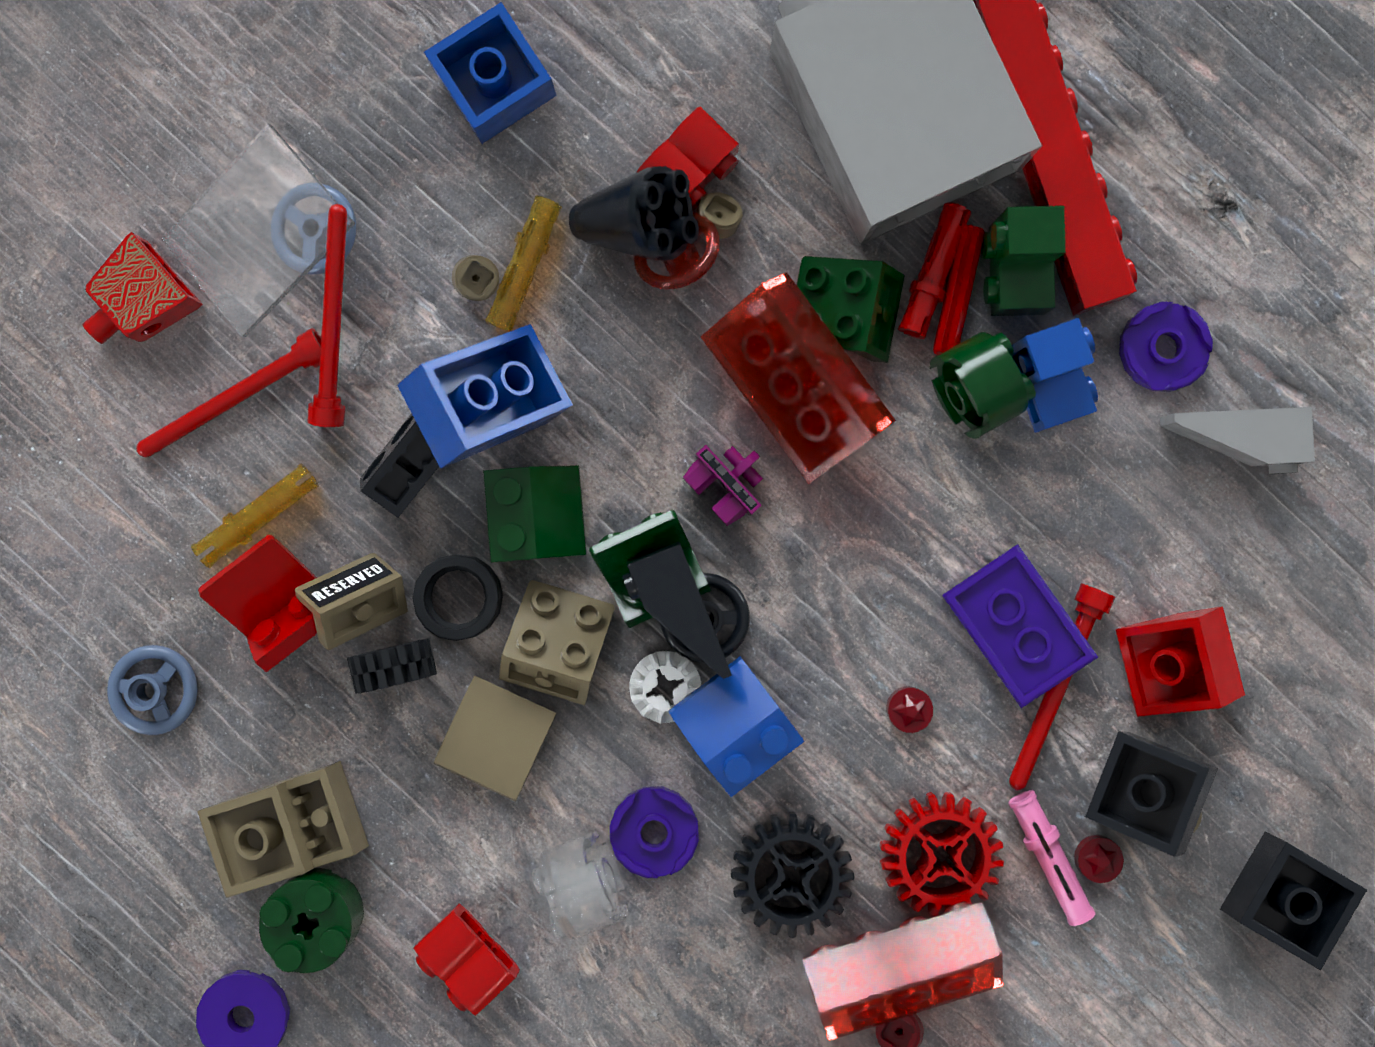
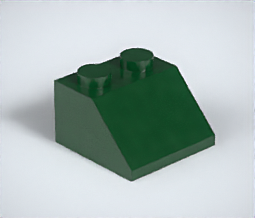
[483,465,587,563]

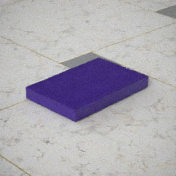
[942,544,1099,708]

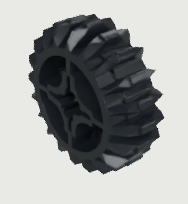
[731,812,854,938]

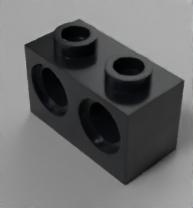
[360,413,439,518]

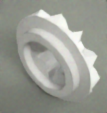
[629,651,701,724]

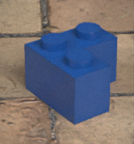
[1012,318,1098,433]

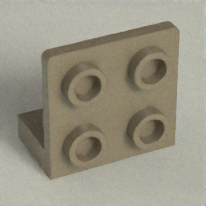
[499,580,615,706]

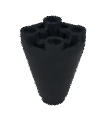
[569,166,699,261]

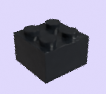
[1085,731,1218,857]
[1220,832,1367,971]

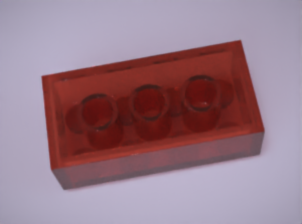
[701,272,896,484]
[802,902,1003,1041]

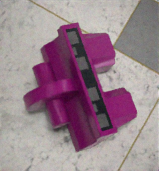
[683,445,763,526]

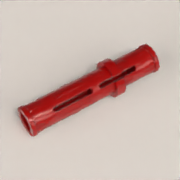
[898,202,972,339]

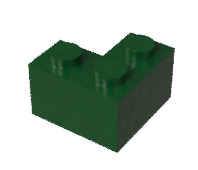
[982,206,1066,316]

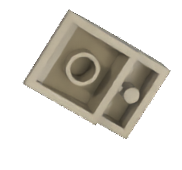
[197,761,369,898]

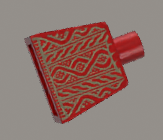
[82,232,203,344]

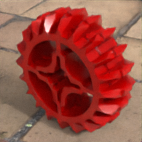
[879,792,1004,917]

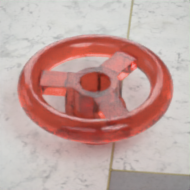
[633,212,720,290]

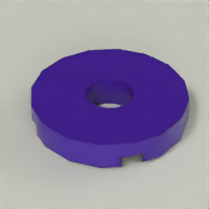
[1119,301,1213,392]
[609,786,699,878]
[196,970,290,1047]

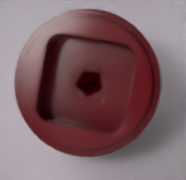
[886,686,933,733]
[1074,835,1124,883]
[876,1007,924,1047]

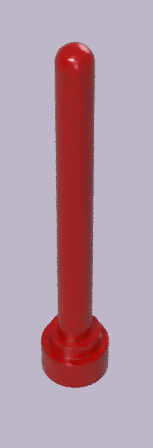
[307,204,347,427]
[136,328,321,457]
[1009,583,1116,791]

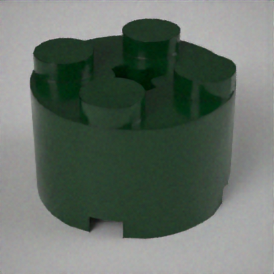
[930,332,1036,439]
[259,868,364,973]

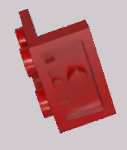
[198,535,317,673]

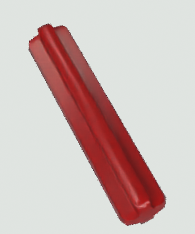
[933,225,984,355]

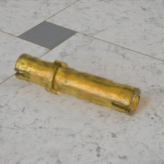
[485,195,562,332]
[191,463,319,568]

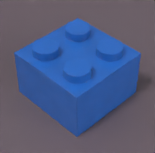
[424,2,557,144]

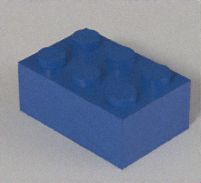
[397,324,573,469]

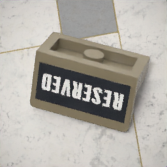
[295,553,408,651]

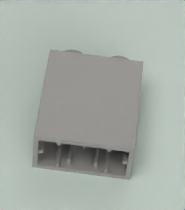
[770,0,1042,245]

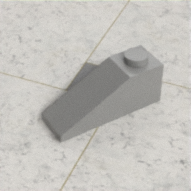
[1160,407,1315,474]

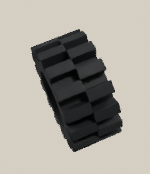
[347,638,437,694]

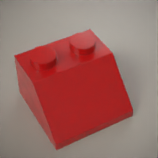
[1115,606,1245,717]

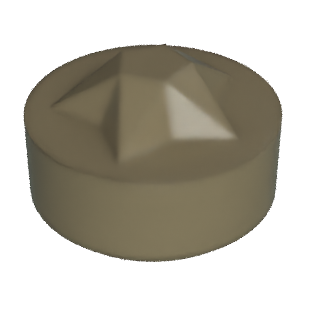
[695,192,743,239]
[452,255,499,301]

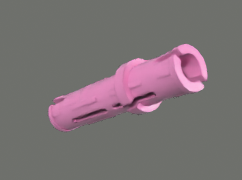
[1008,790,1096,926]

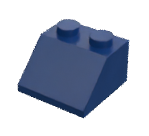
[668,656,805,797]

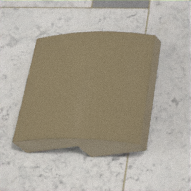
[434,675,556,802]

